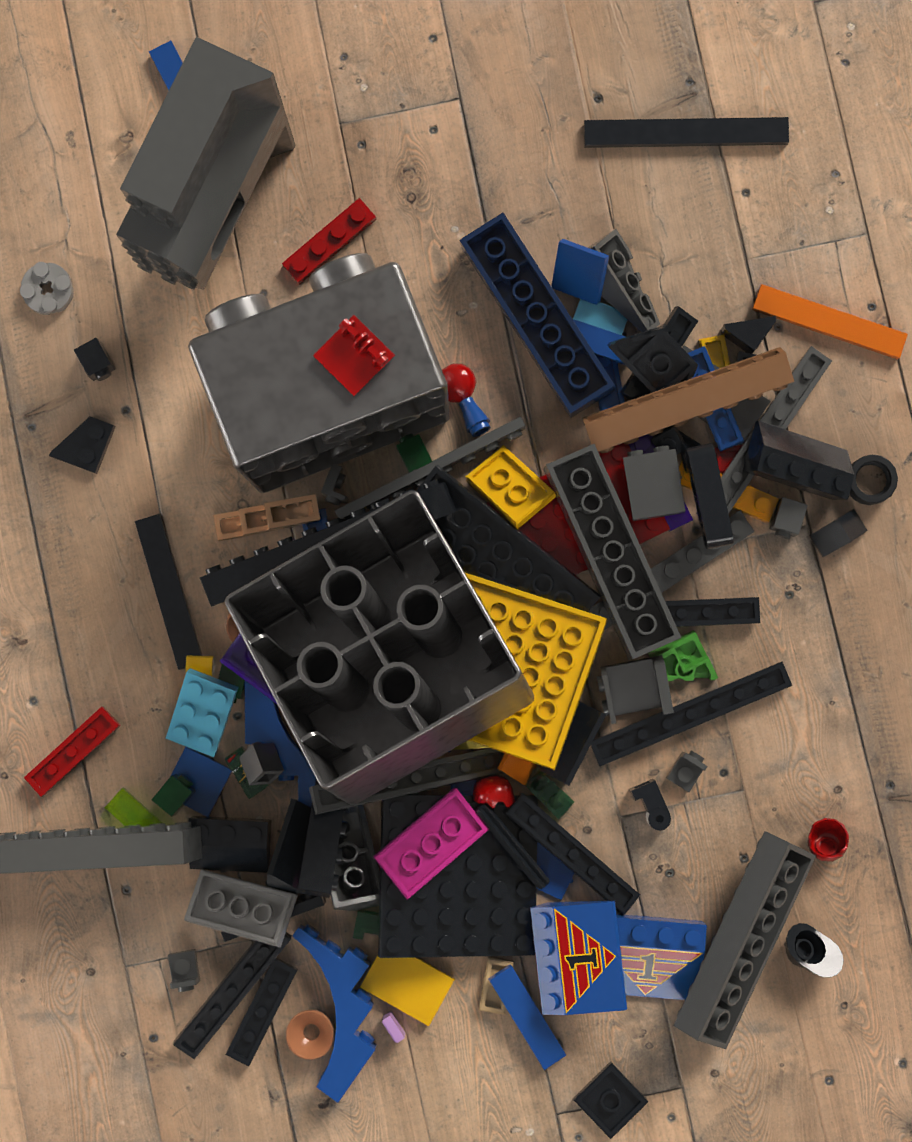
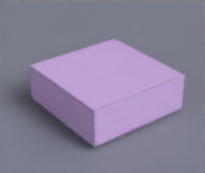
[382,1011,405,1043]

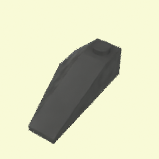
[588,229,660,332]
[330,804,380,911]

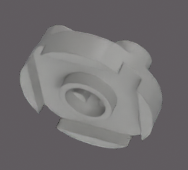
[20,262,74,315]

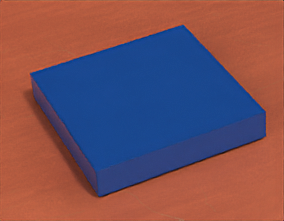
[551,239,609,305]
[171,747,233,817]

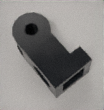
[629,779,671,831]

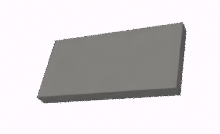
[184,869,297,948]

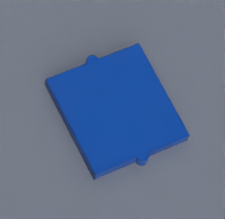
[536,842,574,900]

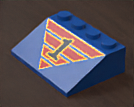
[530,901,627,1015]
[616,914,707,1000]

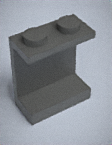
[623,446,686,521]
[597,655,674,724]

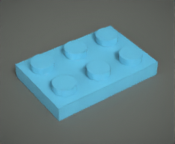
[165,668,239,757]

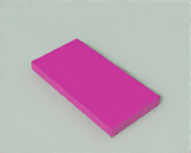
[373,788,489,899]

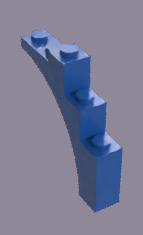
[245,681,316,808]
[293,924,377,1103]

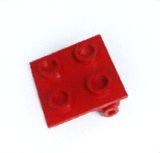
[313,315,395,396]

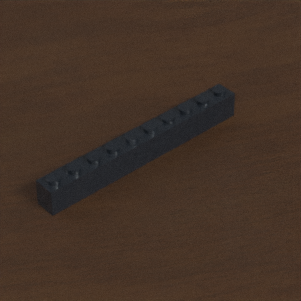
[200,479,456,607]

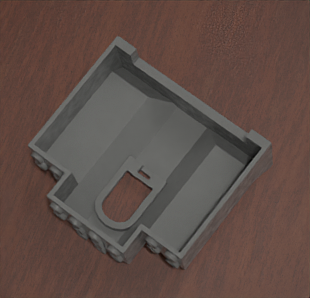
[116,37,296,290]

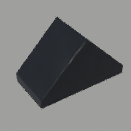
[720,316,776,354]
[809,509,868,557]

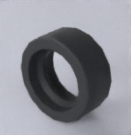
[849,454,898,505]

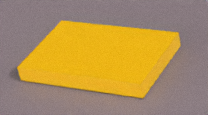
[465,445,556,529]
[360,955,455,1026]

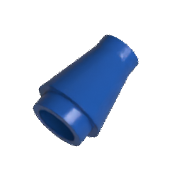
[459,397,491,437]

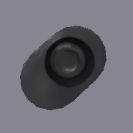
[784,923,844,978]

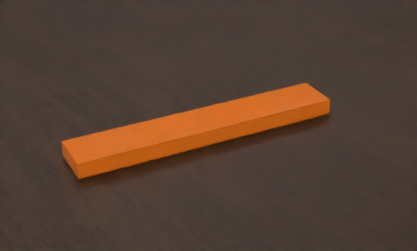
[752,284,908,360]

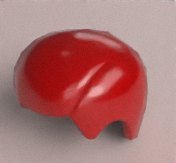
[442,363,477,403]
[473,775,515,808]
[807,818,849,862]

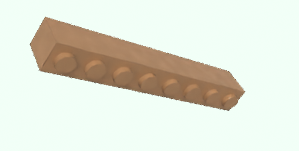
[582,347,794,453]

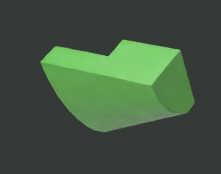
[647,630,718,681]

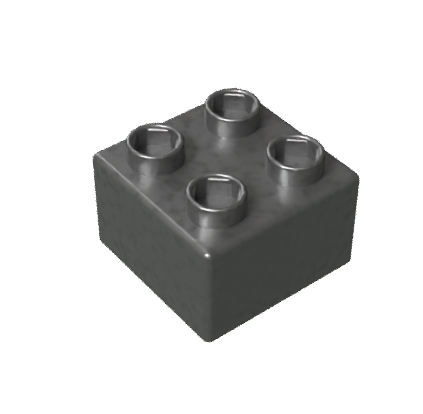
[188,253,449,493]
[225,490,534,805]

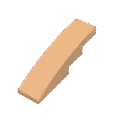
[213,494,320,541]

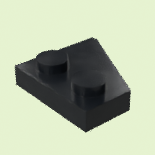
[49,416,116,474]

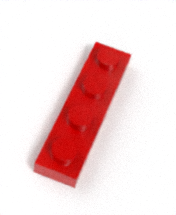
[282,198,376,285]
[24,706,121,797]

